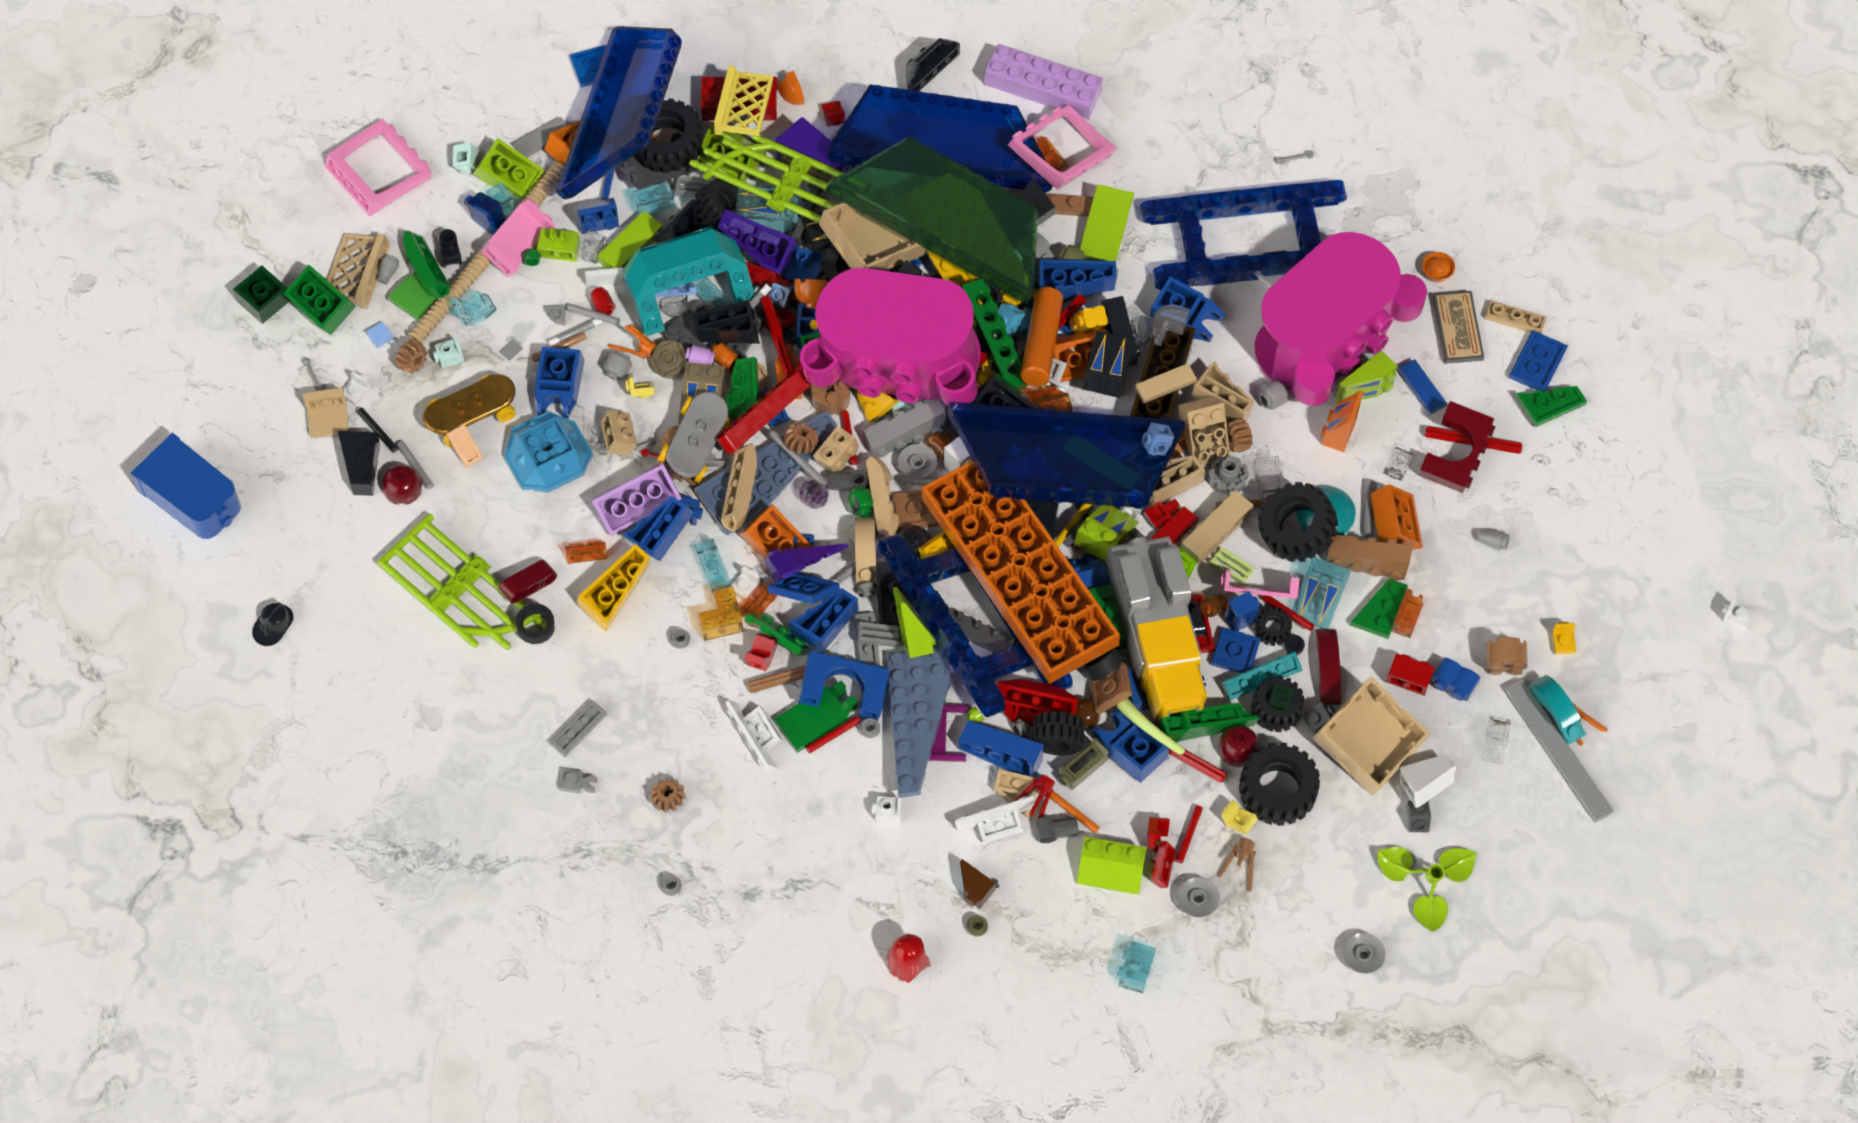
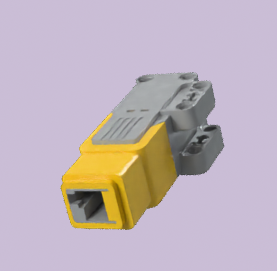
[1104,536,1207,728]

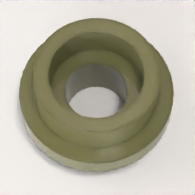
[967,916,988,937]

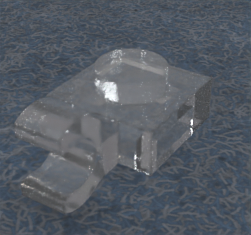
[586,422,607,456]

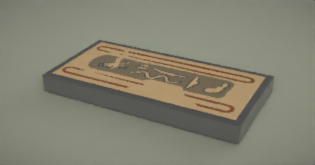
[1432,291,1484,364]

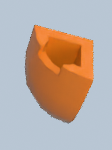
[777,70,805,105]

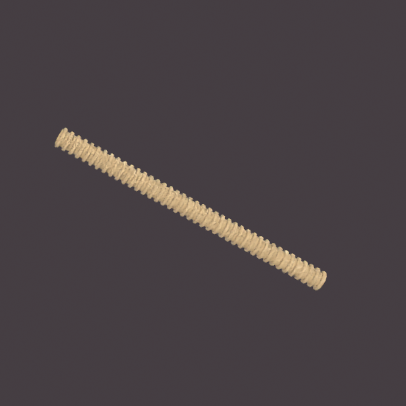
[408,162,568,344]

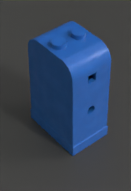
[130,432,241,539]

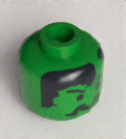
[847,487,874,517]

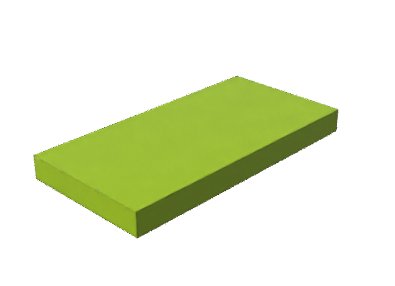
[1080,184,1134,261]

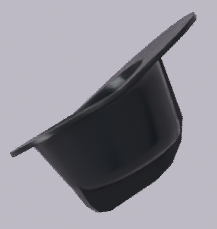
[252,602,293,646]

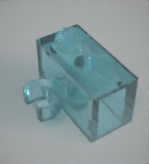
[631,181,675,216]

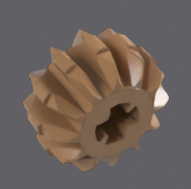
[394,339,428,374]
[1226,419,1253,453]
[784,422,818,455]
[650,777,686,813]

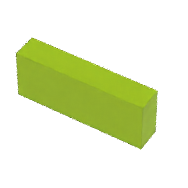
[597,211,664,269]

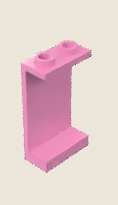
[480,199,555,277]
[1220,568,1300,599]

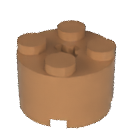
[811,380,850,415]
[1486,637,1528,675]

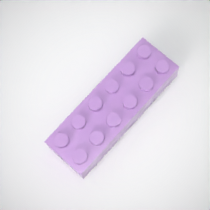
[984,44,1103,119]

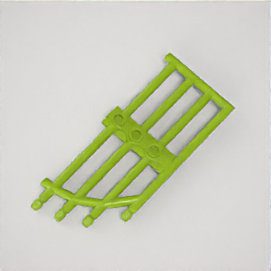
[689,135,872,223]
[376,513,547,650]

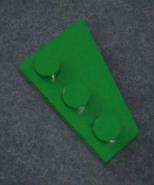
[1350,579,1408,639]

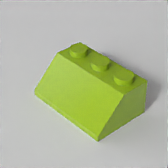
[698,124,765,182]
[1077,836,1147,895]

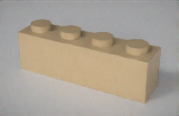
[1181,490,1254,566]

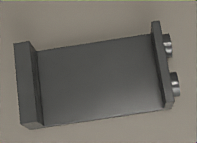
[618,132,699,190]

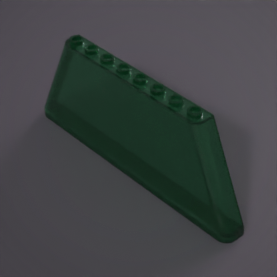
[825,137,1038,305]

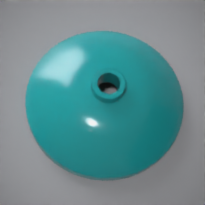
[1296,485,1356,535]

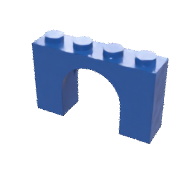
[798,651,889,721]

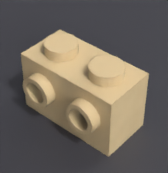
[600,410,637,456]
[813,426,859,472]

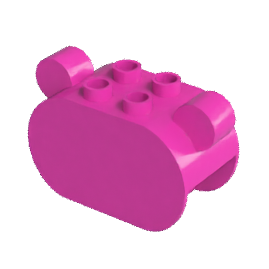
[1254,232,1427,406]
[800,268,981,407]

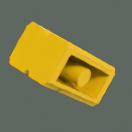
[1069,305,1108,334]

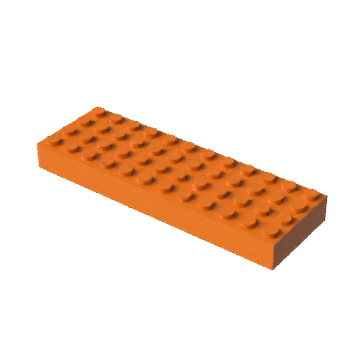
[922,451,1120,684]

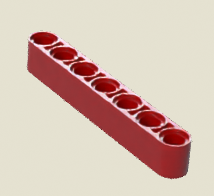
[716,363,812,455]

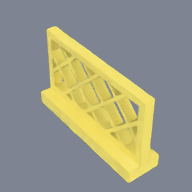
[714,66,773,136]

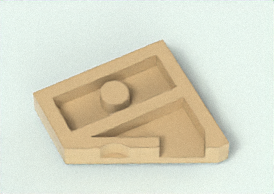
[994,769,1039,818]

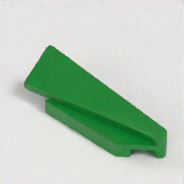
[1160,703,1259,742]

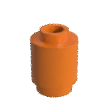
[710,343,739,371]

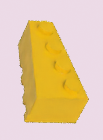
[578,544,650,632]

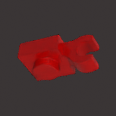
[1144,499,1180,529]

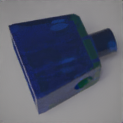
[464,192,506,235]

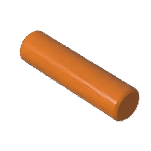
[1020,287,1063,387]

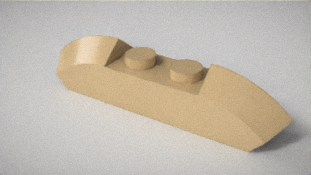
[721,443,757,532]
[866,455,899,544]

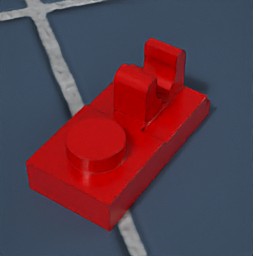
[1150,841,1176,888]

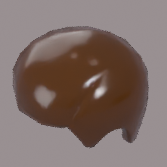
[1076,698,1100,730]

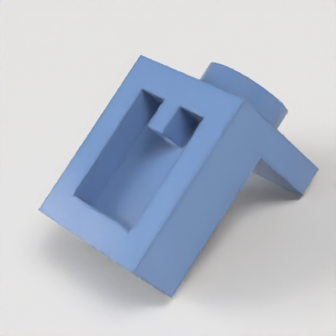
[769,283,795,307]

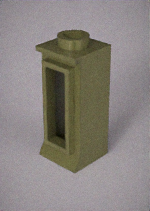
[1058,738,1109,790]

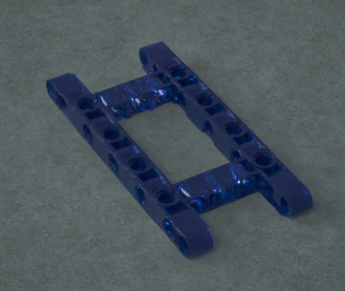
[1140,180,1347,290]
[878,534,1073,717]

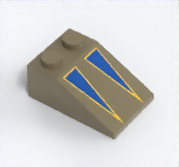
[678,362,726,424]

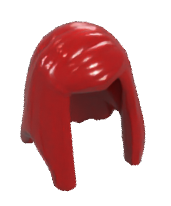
[887,933,931,983]

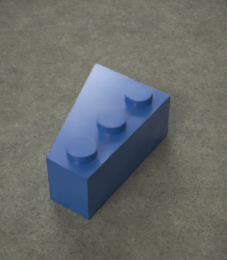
[622,496,695,561]
[789,588,859,652]

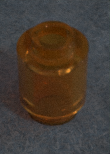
[927,431,951,460]
[1200,594,1228,617]

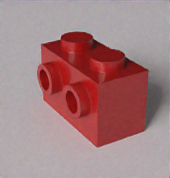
[1386,653,1435,696]

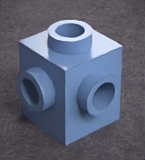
[1142,422,1174,456]

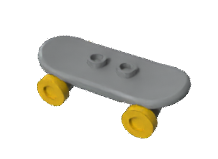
[657,392,731,483]

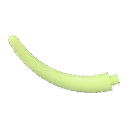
[1115,698,1185,755]

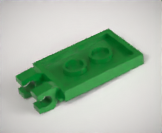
[774,680,858,753]

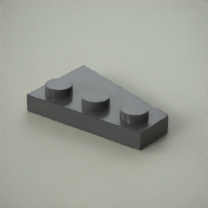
[660,309,707,349]

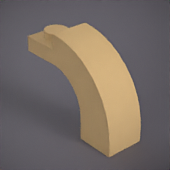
[855,517,876,584]

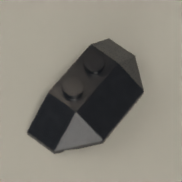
[906,38,960,100]

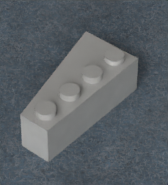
[864,399,946,457]

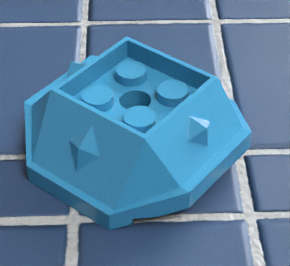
[504,411,593,493]

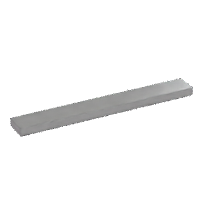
[1504,678,1613,823]

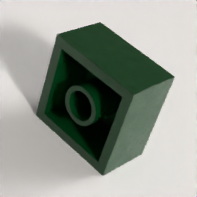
[233,265,291,324]

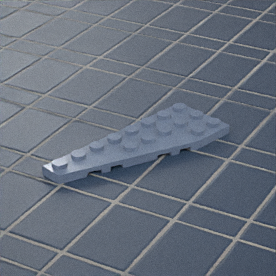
[694,410,838,536]
[887,645,951,798]

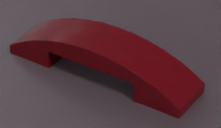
[1315,630,1341,705]

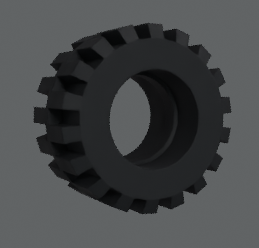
[694,178,746,231]
[1251,676,1305,732]
[1032,711,1085,756]

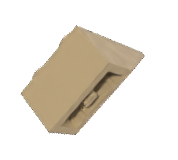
[1178,396,1230,465]

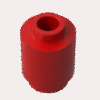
[590,287,616,315]

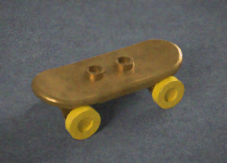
[423,374,516,447]

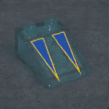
[736,186,798,234]
[1292,556,1351,630]

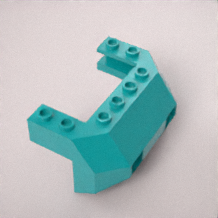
[622,227,755,336]

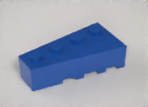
[1037,259,1117,300]
[958,720,1044,777]

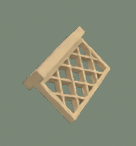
[328,233,390,309]

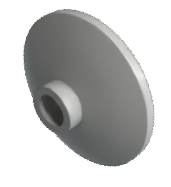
[898,444,937,480]
[1177,877,1220,918]
[1343,933,1386,974]

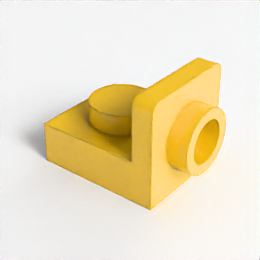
[1552,622,1576,654]

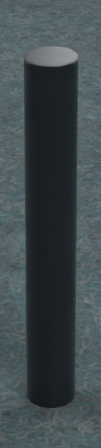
[357,407,398,453]

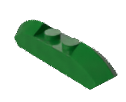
[403,231,451,298]

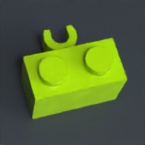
[537,228,581,262]

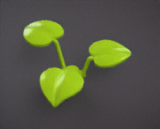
[1377,847,1477,932]

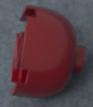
[382,465,422,505]
[1218,725,1259,767]

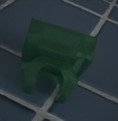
[1269,684,1294,710]

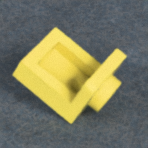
[626,373,655,399]
[1221,800,1258,835]

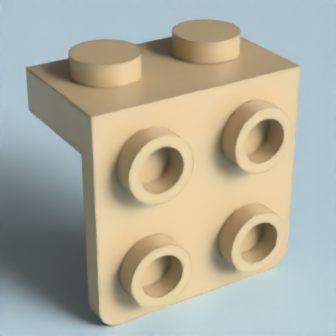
[303,387,349,438]

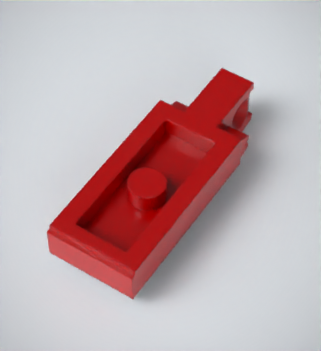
[746,262,791,288]

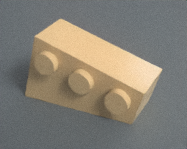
[1190,361,1254,422]
[1133,455,1205,506]

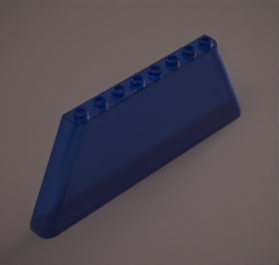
[555,26,682,200]
[828,84,1053,193]
[948,402,1185,509]

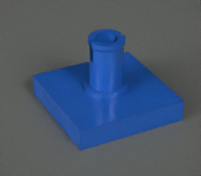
[781,246,823,284]

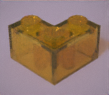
[698,586,743,641]

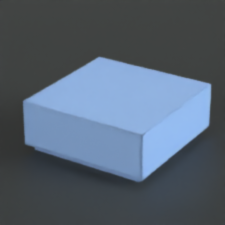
[366,322,393,348]

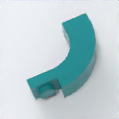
[1528,675,1586,745]

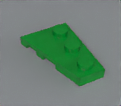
[725,357,759,419]
[1515,386,1587,427]
[744,613,810,655]

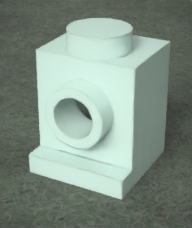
[453,143,479,174]
[433,336,464,369]

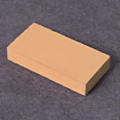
[446,423,484,468]

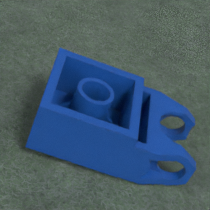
[1149,276,1226,342]
[535,347,584,418]
[1091,710,1169,783]

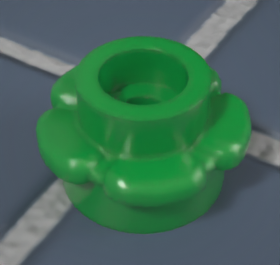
[522,249,541,266]

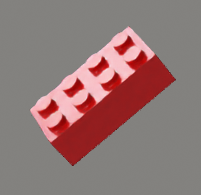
[701,76,777,121]

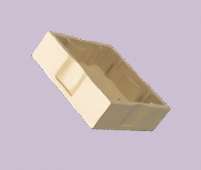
[819,185,929,271]
[1312,676,1431,795]

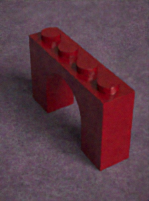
[1419,401,1496,493]

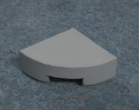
[546,305,565,325]

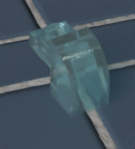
[450,291,497,326]

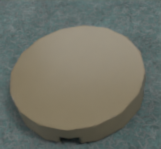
[650,340,688,379]

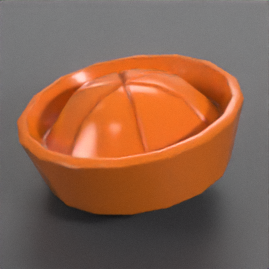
[1422,252,1455,283]

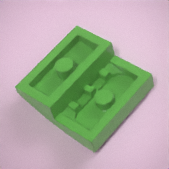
[388,271,438,320]

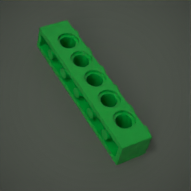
[961,278,1028,391]

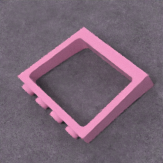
[1008,105,1117,190]
[325,118,431,216]

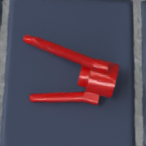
[1015,774,1055,819]

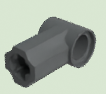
[828,470,869,491]
[1035,816,1079,843]

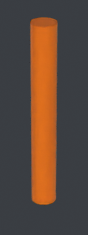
[1050,791,1100,833]

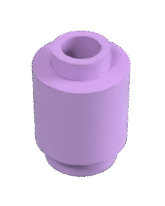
[685,344,715,365]

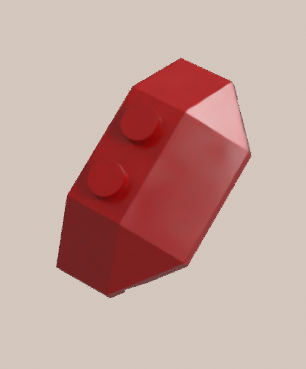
[994,679,1079,726]

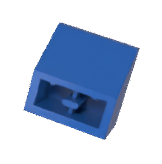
[576,198,619,234]
[1067,553,1109,589]

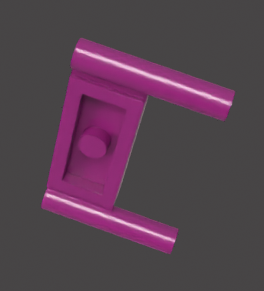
[930,704,967,762]

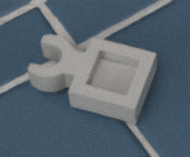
[559,769,598,794]

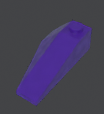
[718,209,799,275]
[764,543,849,581]

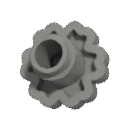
[1208,455,1249,494]

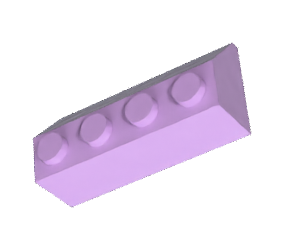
[592,461,682,536]

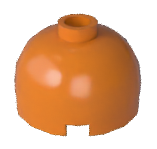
[794,279,829,308]

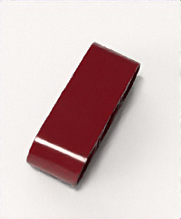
[498,559,557,604]

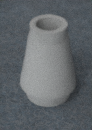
[376,254,399,284]
[1478,530,1510,551]

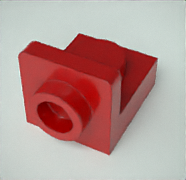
[822,100,845,127]
[764,307,797,334]
[1147,817,1170,850]

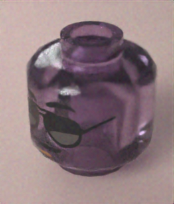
[799,480,829,509]

